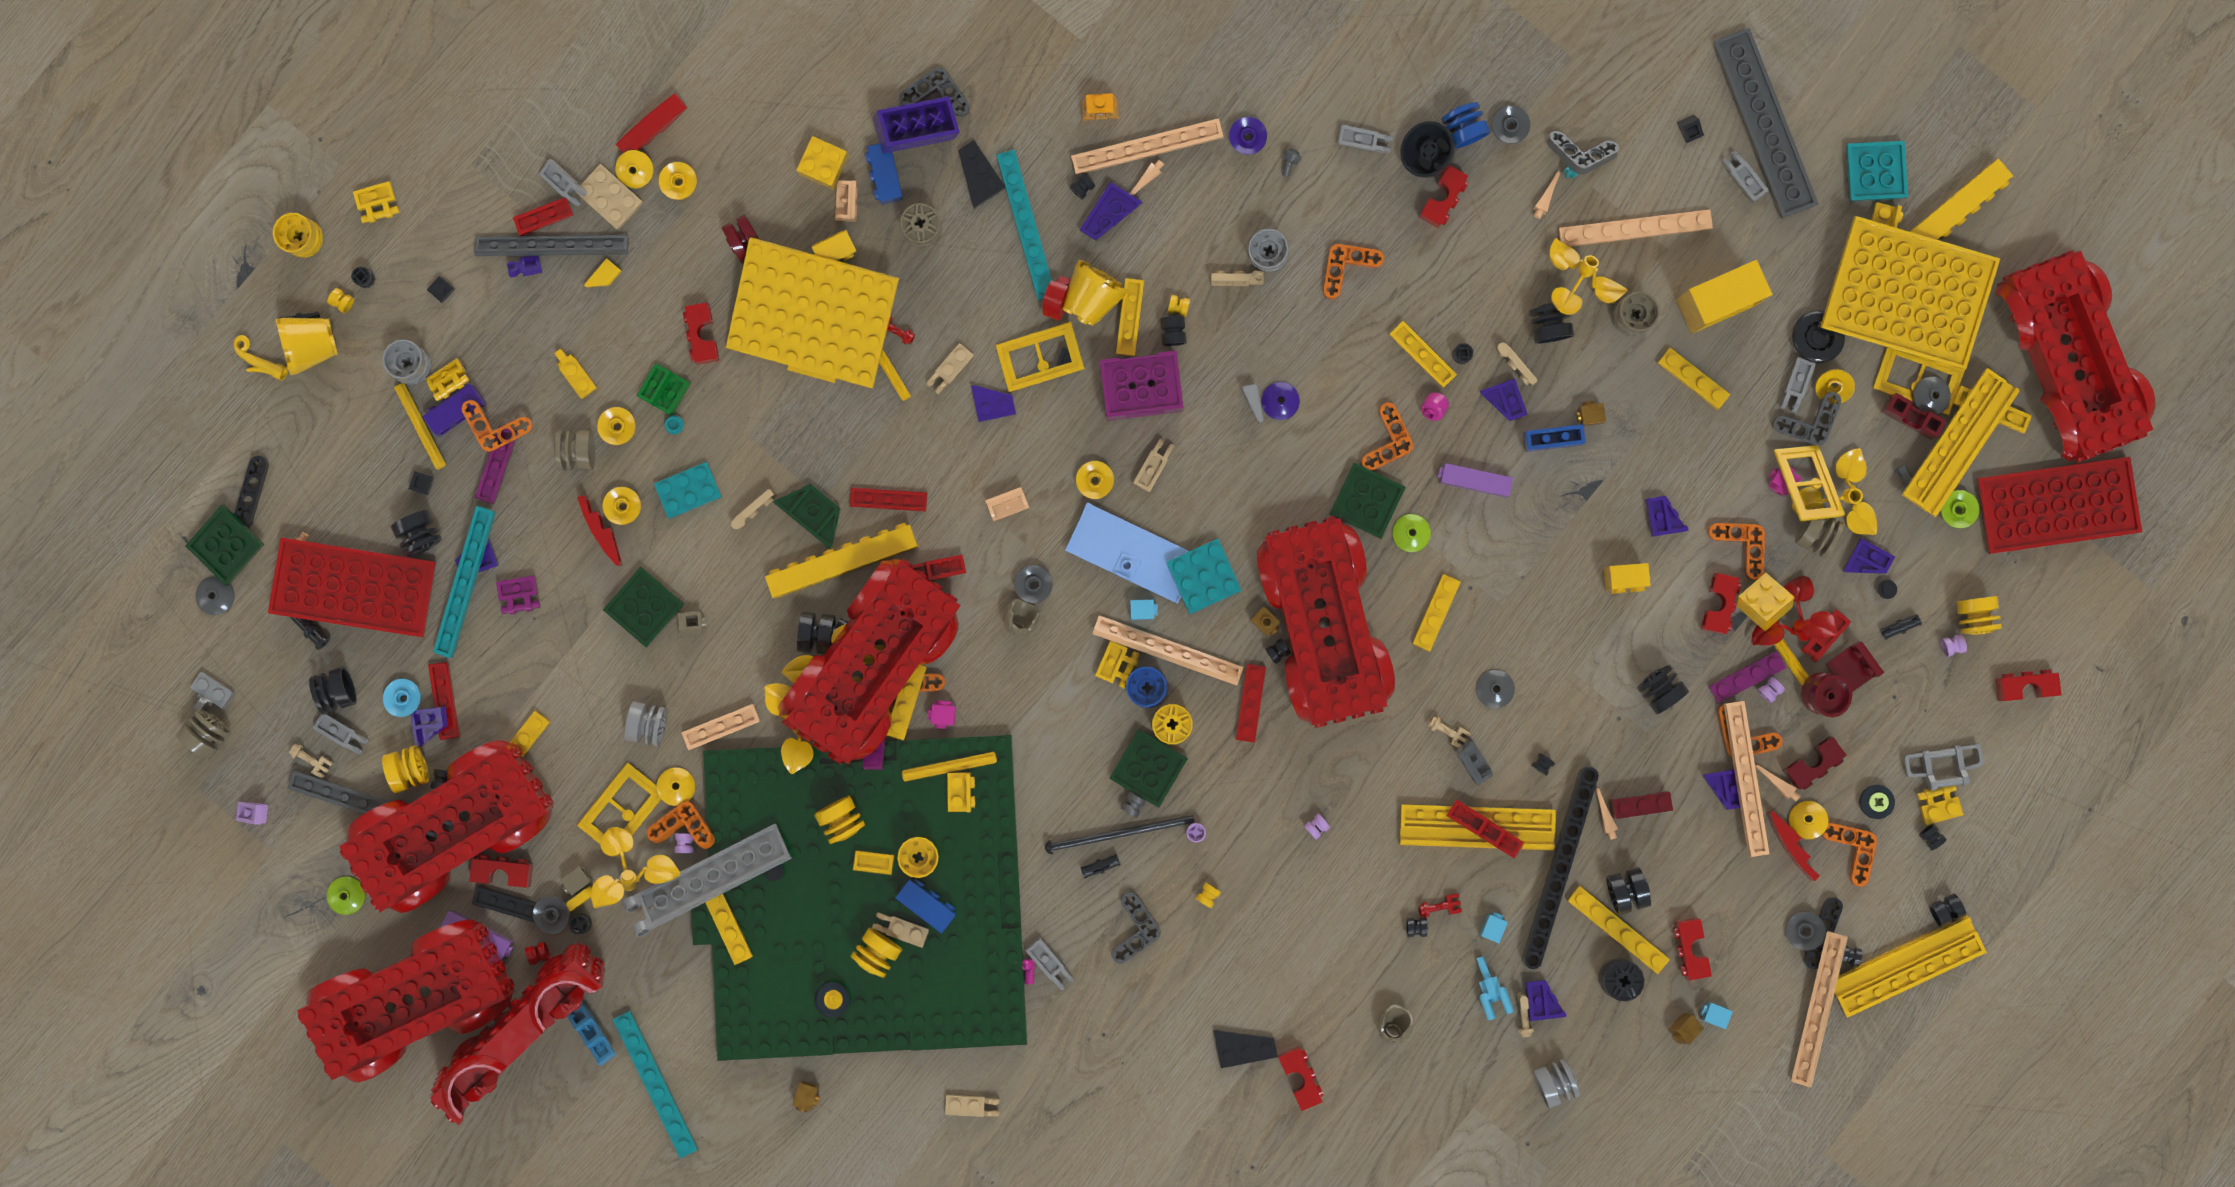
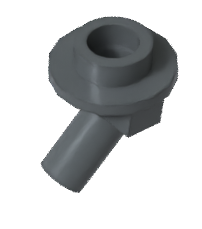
[1282,149,1301,177]

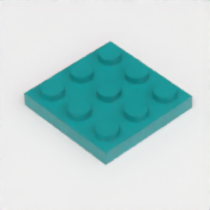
[1846,141,1908,202]
[1166,538,1242,615]

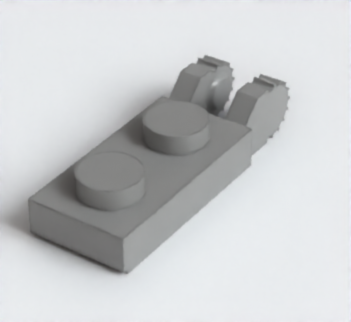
[1337,125,1393,154]
[1721,151,1769,204]
[539,159,587,206]
[1780,357,1816,413]
[313,714,369,754]
[1025,938,1074,990]

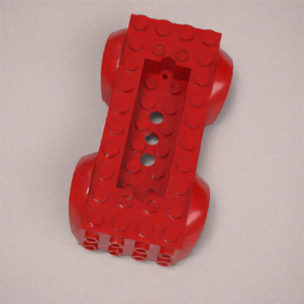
[1995,250,2156,463]
[1257,516,1395,728]
[778,558,961,764]
[339,740,554,913]
[297,919,515,1083]
[430,942,605,1125]

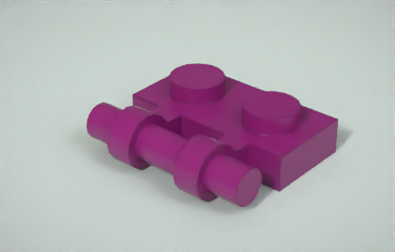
[496,575,541,615]

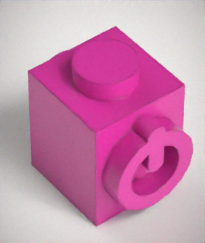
[1768,466,1802,497]
[927,700,956,729]

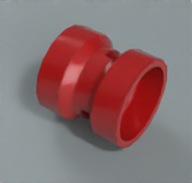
[525,941,550,966]

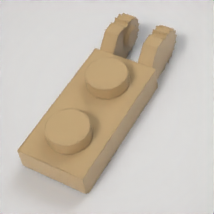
[1497,342,1537,387]
[926,343,974,395]
[1133,438,1174,493]
[731,489,775,529]
[872,912,929,948]
[945,1094,1000,1117]

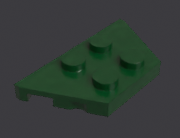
[773,484,841,549]

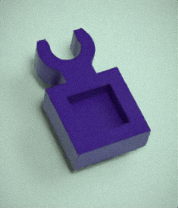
[506,256,542,277]

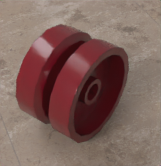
[721,214,759,264]
[1801,672,1853,718]

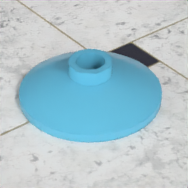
[383,679,421,717]

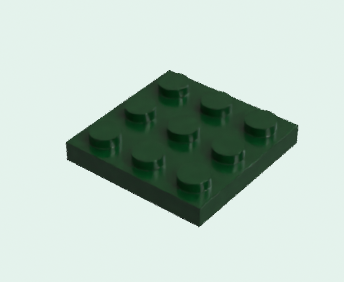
[1329,463,1406,539]
[185,505,265,586]
[603,566,685,648]
[1109,729,1188,808]

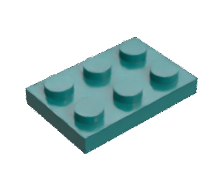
[654,462,722,519]

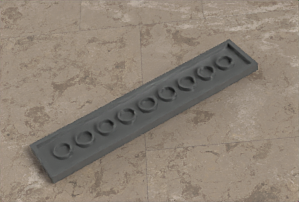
[1713,28,1819,219]

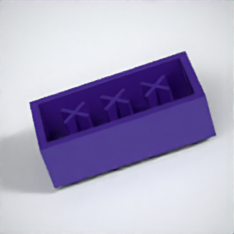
[872,96,960,154]

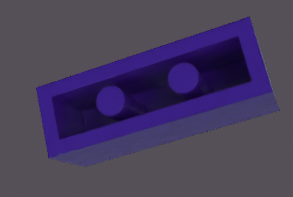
[423,384,487,437]

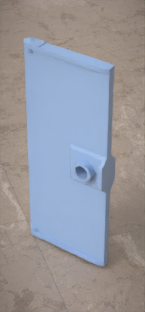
[1065,502,1189,604]

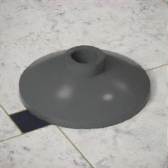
[1492,106,1530,144]
[1913,377,1951,414]
[1014,565,1053,603]
[196,577,234,615]
[1476,670,1515,708]
[533,896,570,934]
[1786,912,1826,951]

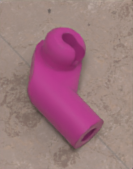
[1022,959,1035,984]

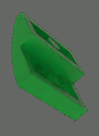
[636,363,691,416]

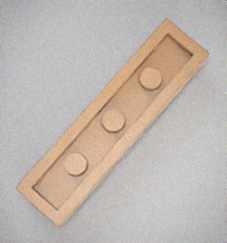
[681,704,761,750]

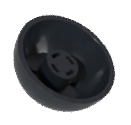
[1400,121,1456,178]

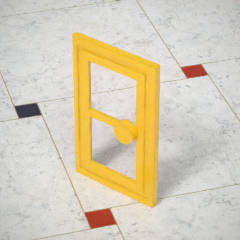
[996,322,1085,392]
[1873,347,1965,415]
[1774,445,1845,521]
[577,762,661,844]

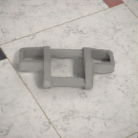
[1903,744,1984,791]

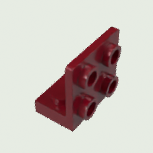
[1826,641,1884,692]

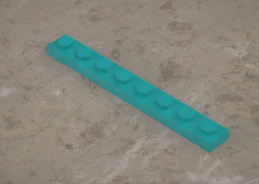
[996,149,1052,301]
[433,506,496,658]
[612,1010,698,1159]

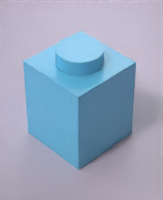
[1130,600,1158,620]
[1479,912,1508,943]
[1700,1001,1733,1029]

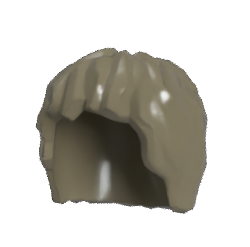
[1003,599,1040,637]
[1378,1004,1414,1044]

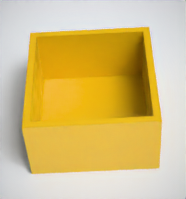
[1676,259,1773,334]

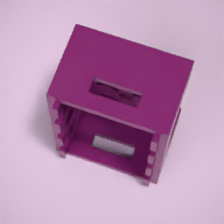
[1100,351,1184,421]

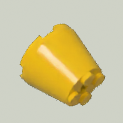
[1062,260,1128,326]
[275,318,338,376]

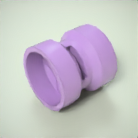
[1941,634,1967,657]
[1758,677,1785,704]
[1304,813,1331,840]
[1186,823,1206,843]
[674,833,694,853]

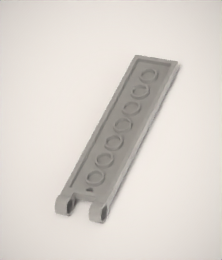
[623,823,792,937]

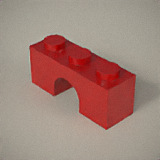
[1419,166,1469,228]
[683,302,720,365]
[1701,573,1741,635]
[1996,669,2062,701]
[469,855,533,888]
[1673,918,1712,981]
[1277,1046,1324,1111]

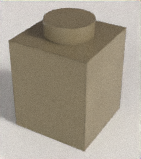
[560,865,594,896]

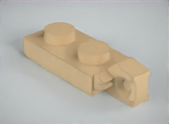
[1210,270,1264,286]

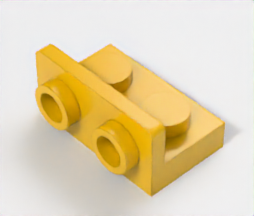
[1871,202,1903,228]
[947,772,975,812]

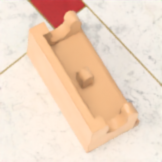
[835,180,858,222]
[985,487,1029,521]

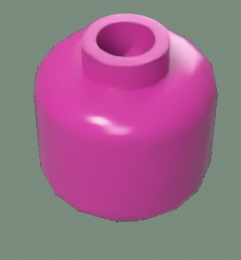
[1421,393,1449,421]

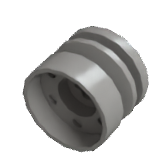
[1248,228,1289,272]
[382,339,431,385]
[625,702,667,747]
[1533,1059,1580,1109]

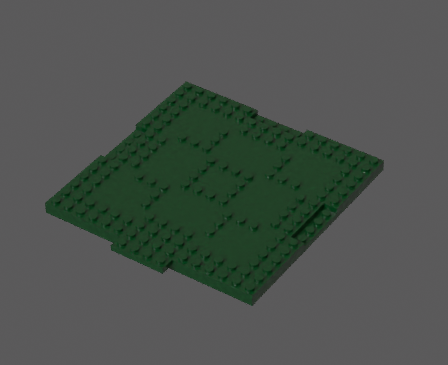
[691,735,1027,1061]

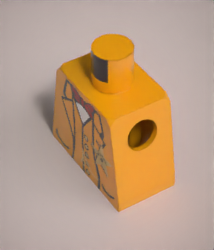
[1082,93,1119,121]

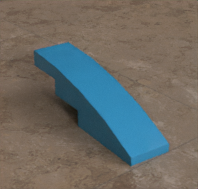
[567,1000,617,1066]

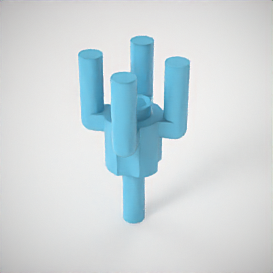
[1476,956,1514,1021]

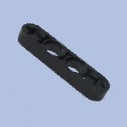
[234,456,269,528]
[1803,897,1843,970]

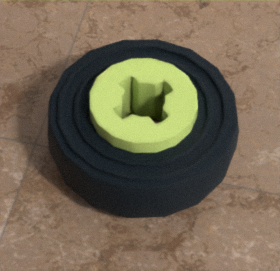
[1859,785,1895,819]

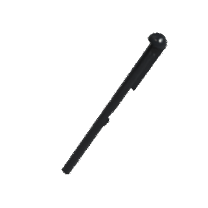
[1045,815,1195,855]

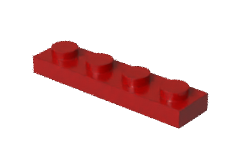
[1236,664,1266,743]

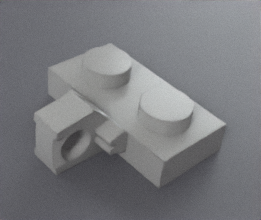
[190,672,235,711]

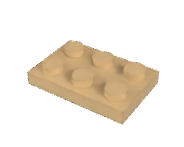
[575,164,643,230]

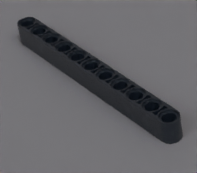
[1522,767,1599,970]

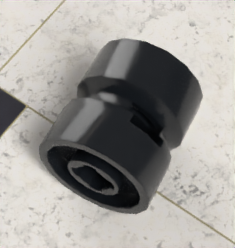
[1160,316,1187,346]
[1929,893,1967,928]

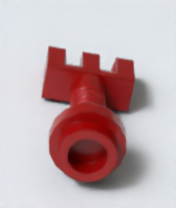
[887,317,915,345]
[1418,893,1462,918]

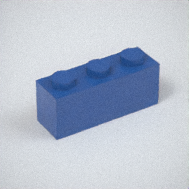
[865,143,903,205]
[1523,424,1586,452]
[896,878,957,934]

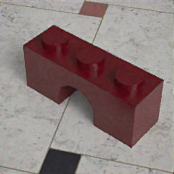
[1881,393,1947,440]
[1782,737,1847,790]
[1609,791,1673,819]

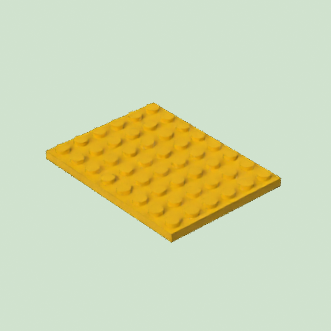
[1820,216,2000,370]
[726,237,899,389]

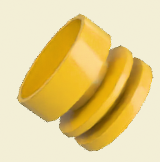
[272,213,324,258]
[1956,596,2002,635]
[1152,704,1192,744]
[382,745,429,793]
[814,795,865,844]
[897,837,939,878]
[850,928,903,978]

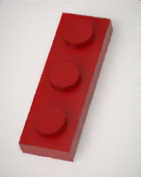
[512,198,574,236]

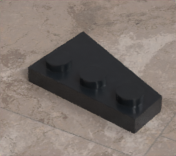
[958,140,1006,209]
[1213,1030,1278,1068]

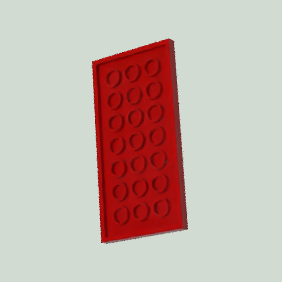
[1976,457,2142,554]
[268,538,437,638]

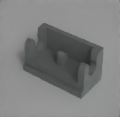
[1454,739,1493,786]

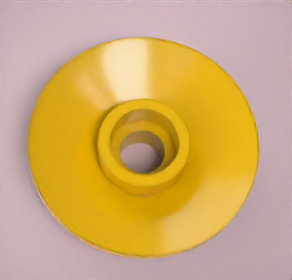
[615,150,654,188]
[659,162,697,200]
[1815,369,1855,404]
[597,407,636,445]
[1076,461,1114,499]
[602,487,641,525]
[656,768,695,806]
[1789,801,1828,839]

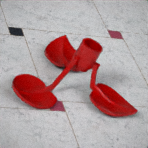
[1751,576,1838,646]

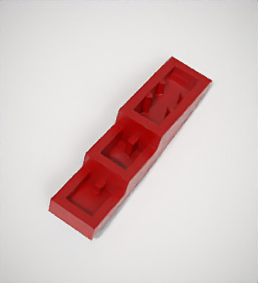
[616,93,687,153]
[577,495,623,567]
[911,554,966,581]
[1446,799,1525,859]
[1766,811,1820,881]

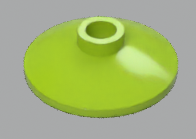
[1941,490,1979,529]
[1392,514,1431,552]
[327,876,366,915]

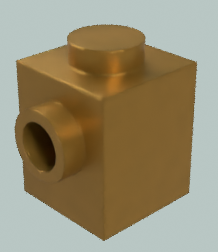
[1576,401,1606,426]
[1250,606,1280,636]
[1668,1013,1704,1045]
[792,1080,820,1112]

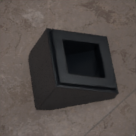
[1677,115,1704,143]

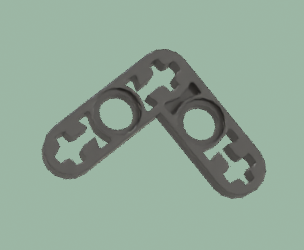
[899,67,970,117]
[1547,131,1619,175]
[1772,392,1841,446]
[1112,892,1161,963]

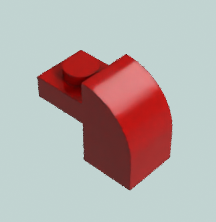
[1043,276,1071,321]

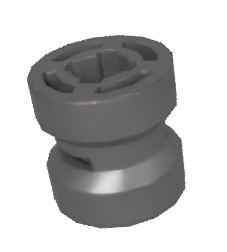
[1120,792,1146,818]

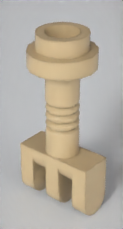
[1427,716,1471,748]
[289,744,334,779]
[1517,992,1534,1037]

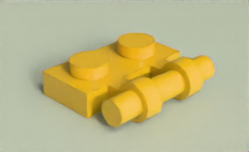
[353,181,400,223]
[426,358,470,402]
[1095,641,1140,689]
[1917,785,1964,825]

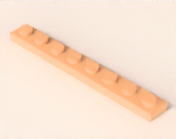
[1071,118,1224,175]
[1558,209,1713,247]
[1092,616,1243,686]
[1724,701,1769,857]
[1791,931,1848,1087]

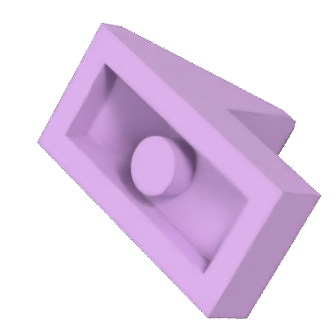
[236,802,268,825]

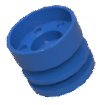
[1441,102,1491,149]
[1126,666,1168,709]

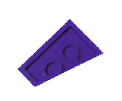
[1080,182,1143,241]

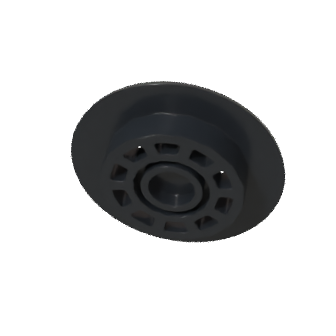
[1792,311,1845,363]

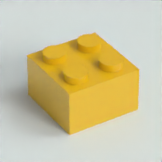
[796,136,849,190]
[812,229,856,261]
[1603,563,1651,594]
[1737,573,1794,631]

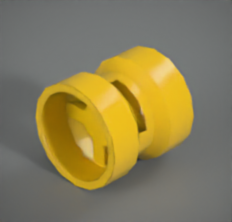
[327,288,354,314]
[1168,295,1190,317]
[1195,882,1222,909]

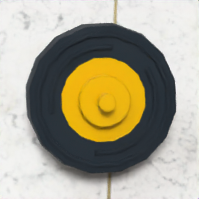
[814,982,850,1017]

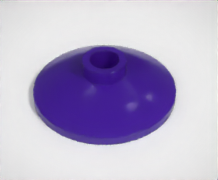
[1229,117,1267,155]
[1261,382,1300,420]

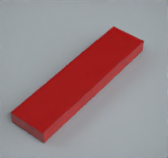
[850,487,928,512]
[428,662,460,740]

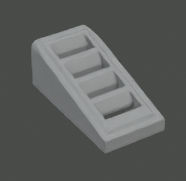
[1241,384,1264,424]

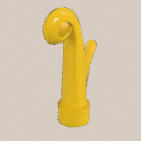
[233,335,288,381]

